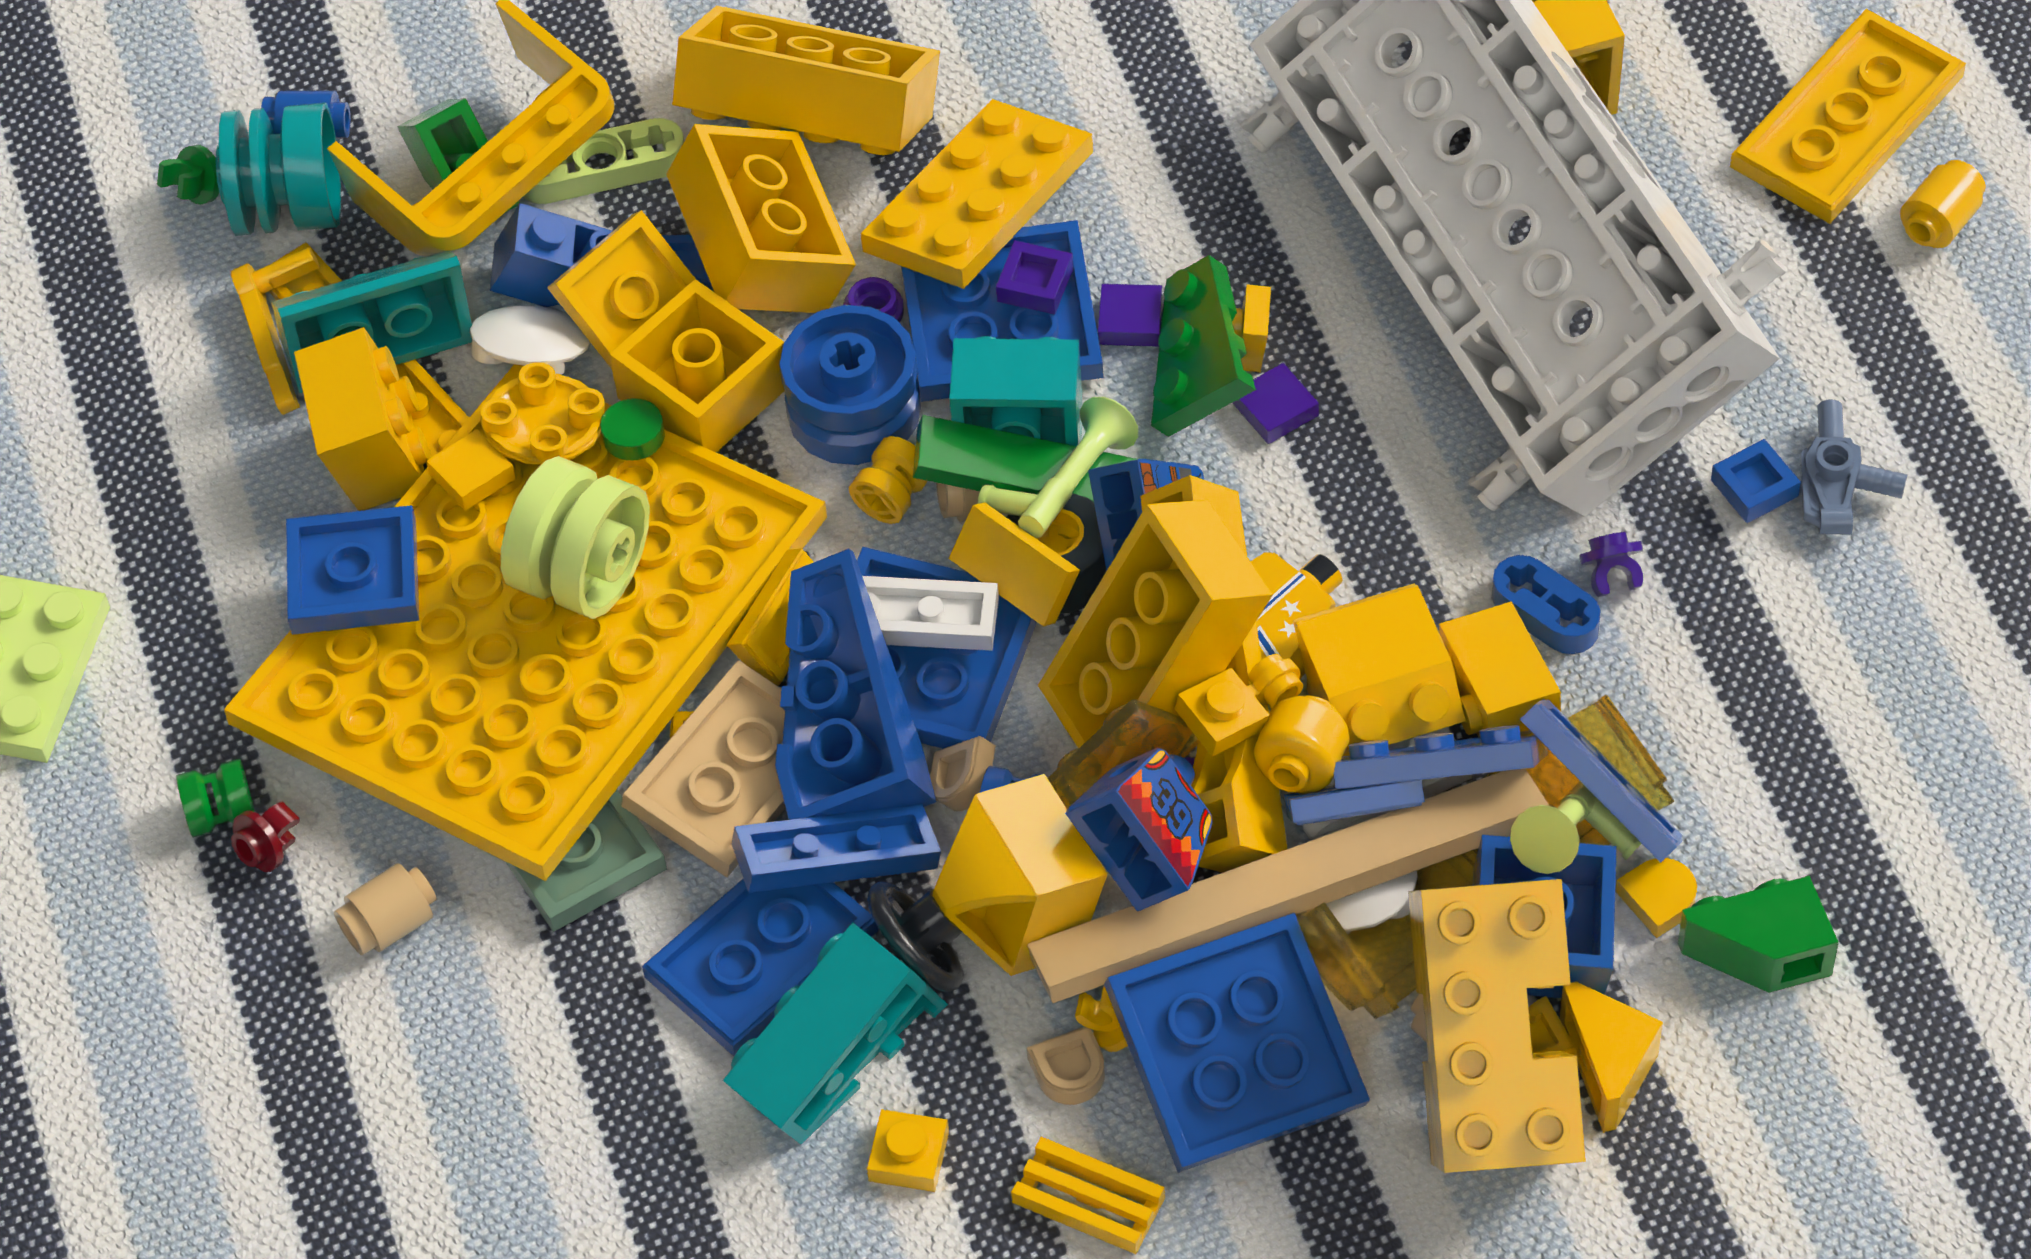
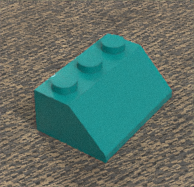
[271,251,472,394]

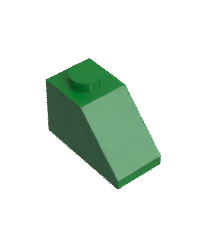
[397,98,520,213]

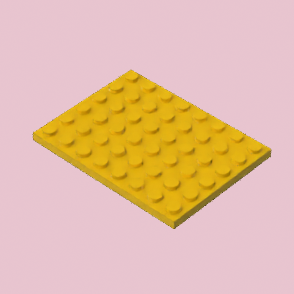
[224,364,827,881]

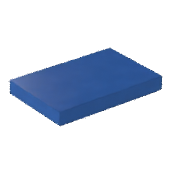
[642,878,879,1056]

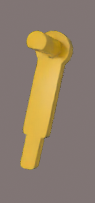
[231,247,320,415]

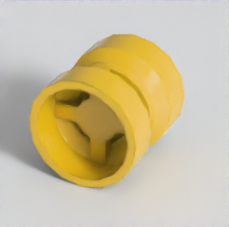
[849,436,928,524]

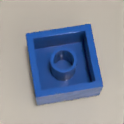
[1473,835,1617,998]

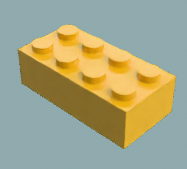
[672,5,940,155]
[1037,500,1273,780]

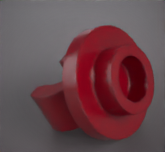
[231,801,300,872]

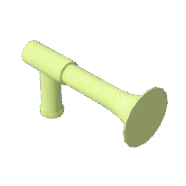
[978,397,1138,538]
[1510,781,1642,874]

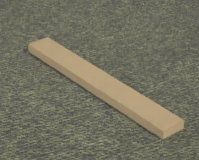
[1027,769,1549,1003]

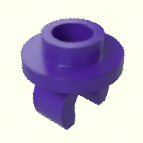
[1579,532,1643,597]

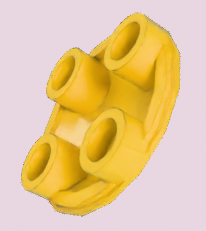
[481,362,605,464]

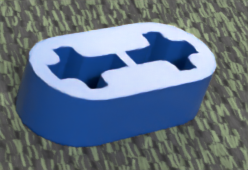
[1492,555,1601,654]

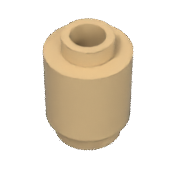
[334,863,437,956]

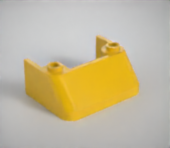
[327,0,614,256]

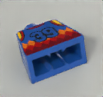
[1065,748,1213,912]

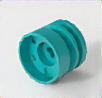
[216,102,341,236]

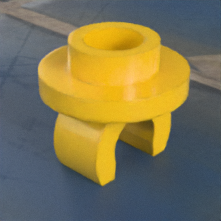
[1075,985,1128,1052]

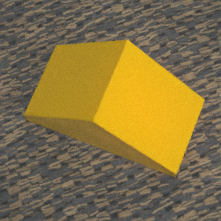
[1560,982,1663,1133]

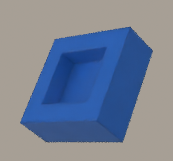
[1711,439,1801,523]

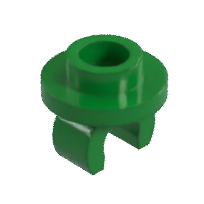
[157,145,219,205]

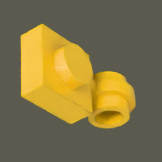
[1174,654,1303,757]

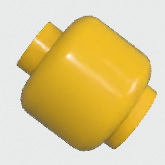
[1254,695,1349,794]

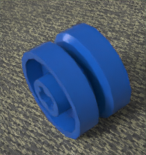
[779,305,921,465]

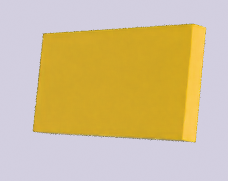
[1730,9,1966,224]

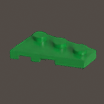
[1151,255,1256,437]

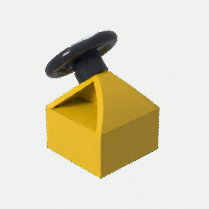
[867,774,1107,992]

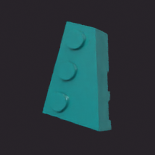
[722,922,948,1144]

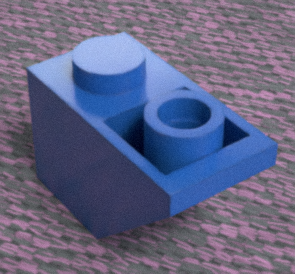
[490,203,612,307]

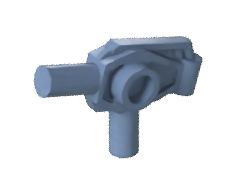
[1800,399,1908,535]

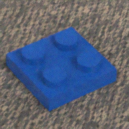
[286,505,419,635]

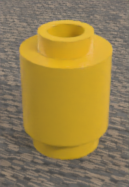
[1900,160,1986,248]

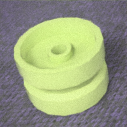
[501,456,650,619]

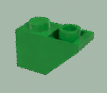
[1678,875,1839,993]

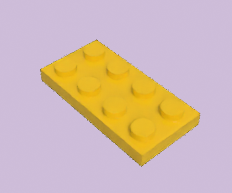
[861,99,1093,289]

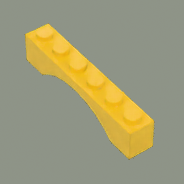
[1140,475,1288,873]

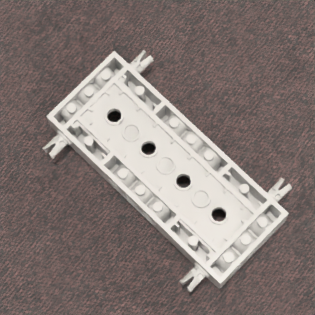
[1240,0,1787,516]

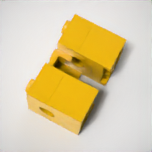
[1408,879,1586,1173]

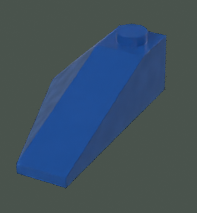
[775,549,937,820]

